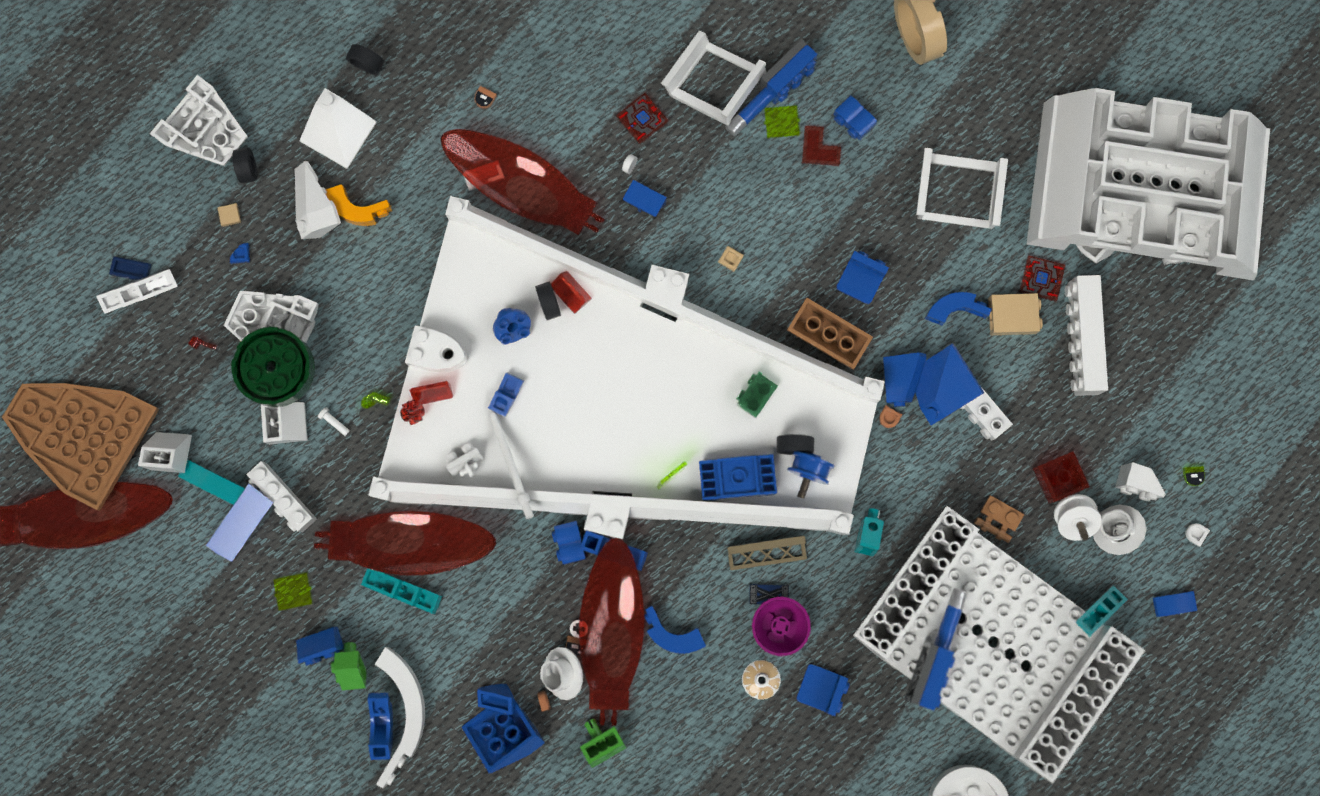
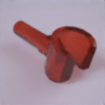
[188,337,217,350]

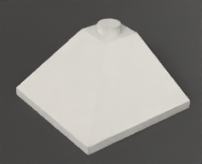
[300,88,377,169]

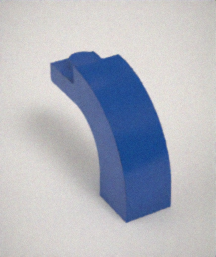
[644,606,706,653]

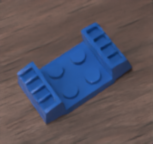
[699,454,777,502]

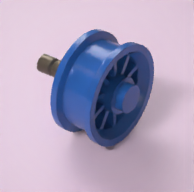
[787,451,835,499]

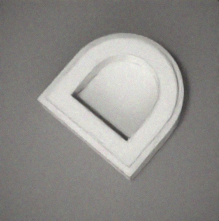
[1185,523,1210,547]

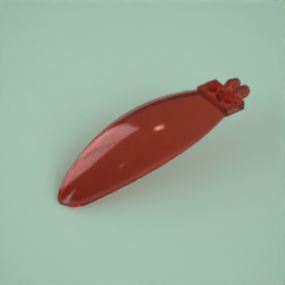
[441,129,605,236]
[0,482,173,549]
[314,511,496,576]
[579,538,644,726]

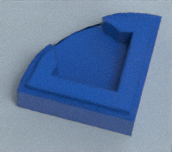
[230,243,250,264]

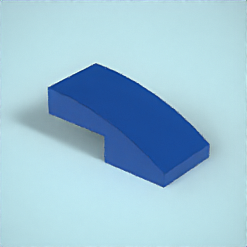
[488,372,524,417]
[1153,591,1198,617]

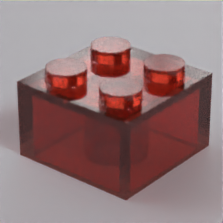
[1033,451,1090,504]

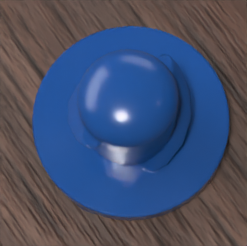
[493,308,531,345]

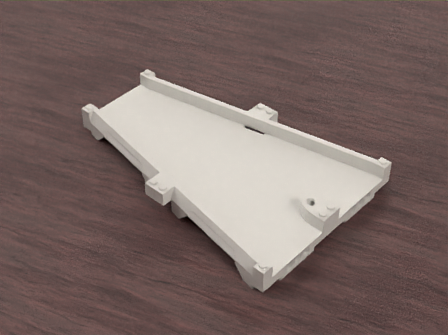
[368,196,885,540]

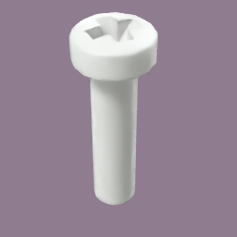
[318,407,350,436]

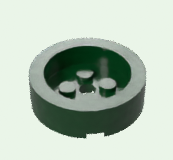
[231,327,315,407]

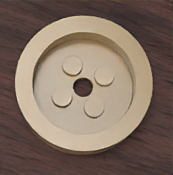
[894,0,947,65]

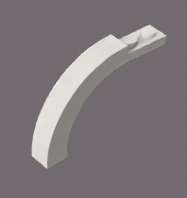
[375,647,425,788]

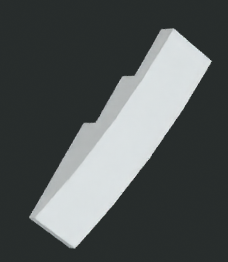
[96,269,178,314]

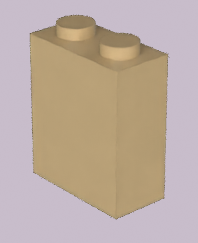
[988,293,1042,336]

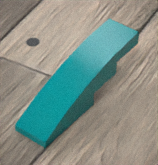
[178,459,245,505]
[361,567,443,614]
[1075,586,1128,637]

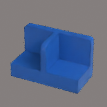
[623,180,667,217]

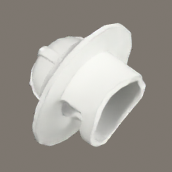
[1093,504,1147,555]
[540,647,583,700]

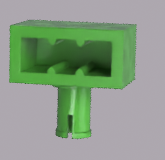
[331,642,367,691]
[580,719,626,768]

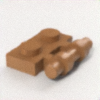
[974,495,1024,543]

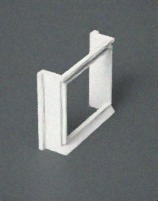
[661,30,767,126]
[916,148,1008,229]

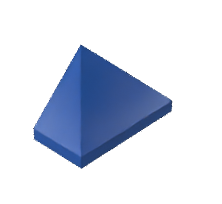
[477,684,514,715]

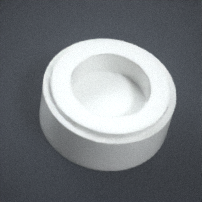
[622,154,638,174]

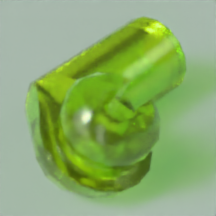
[361,392,390,409]

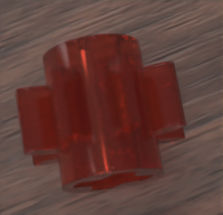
[400,399,425,425]

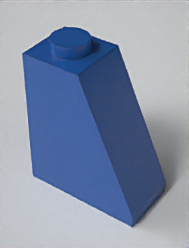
[883,352,927,407]

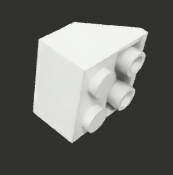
[261,402,308,445]
[138,432,192,473]
[1115,462,1165,501]

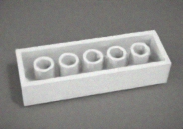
[1065,275,1108,396]

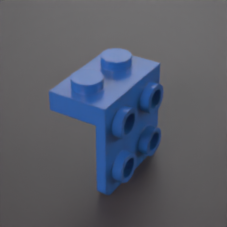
[836,251,889,304]
[796,664,850,716]

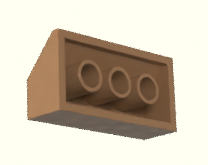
[787,298,873,370]

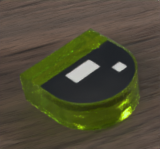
[1183,466,1205,486]

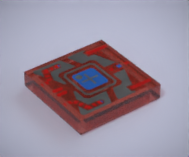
[616,93,669,145]
[1019,255,1066,302]

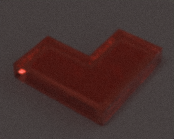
[802,126,841,166]

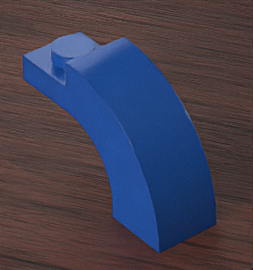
[924,292,991,326]
[580,531,648,571]
[367,693,393,760]

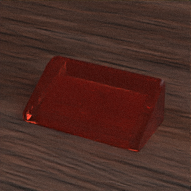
[551,271,592,314]
[410,381,453,405]

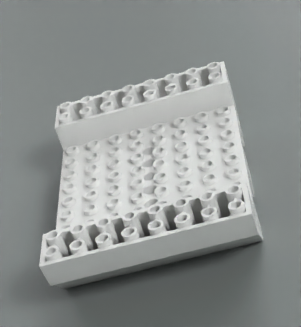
[1027,88,1270,280]
[854,506,1145,783]

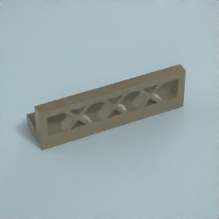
[727,536,807,571]

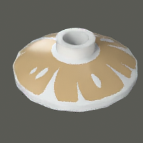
[742,660,781,699]

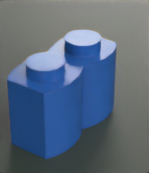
[834,95,877,140]
[552,521,587,565]

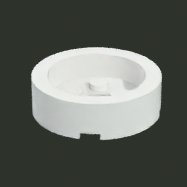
[928,765,1009,796]

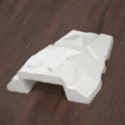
[150,75,248,166]
[224,291,319,369]

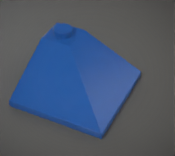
[915,344,985,425]
[462,697,545,773]

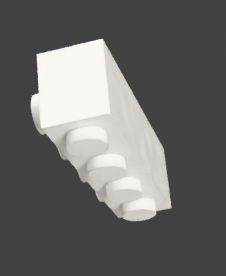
[960,387,1013,441]
[246,461,317,532]

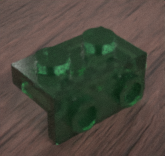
[736,371,778,418]

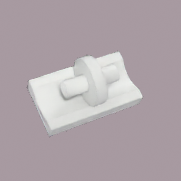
[445,443,484,477]

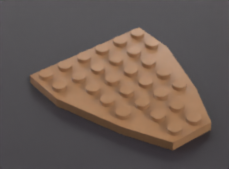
[2,383,159,511]

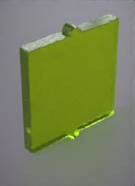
[764,105,800,138]
[657,461,687,490]
[273,573,312,611]

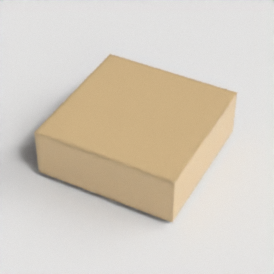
[218,203,241,227]
[718,246,744,272]

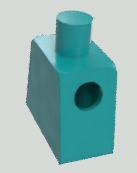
[854,508,884,557]

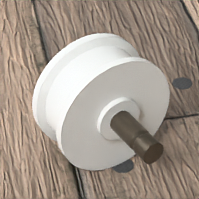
[1054,494,1102,540]

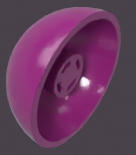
[752,597,811,656]

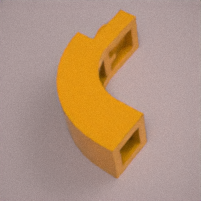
[326,184,392,226]

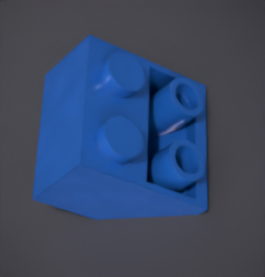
[296,627,344,666]

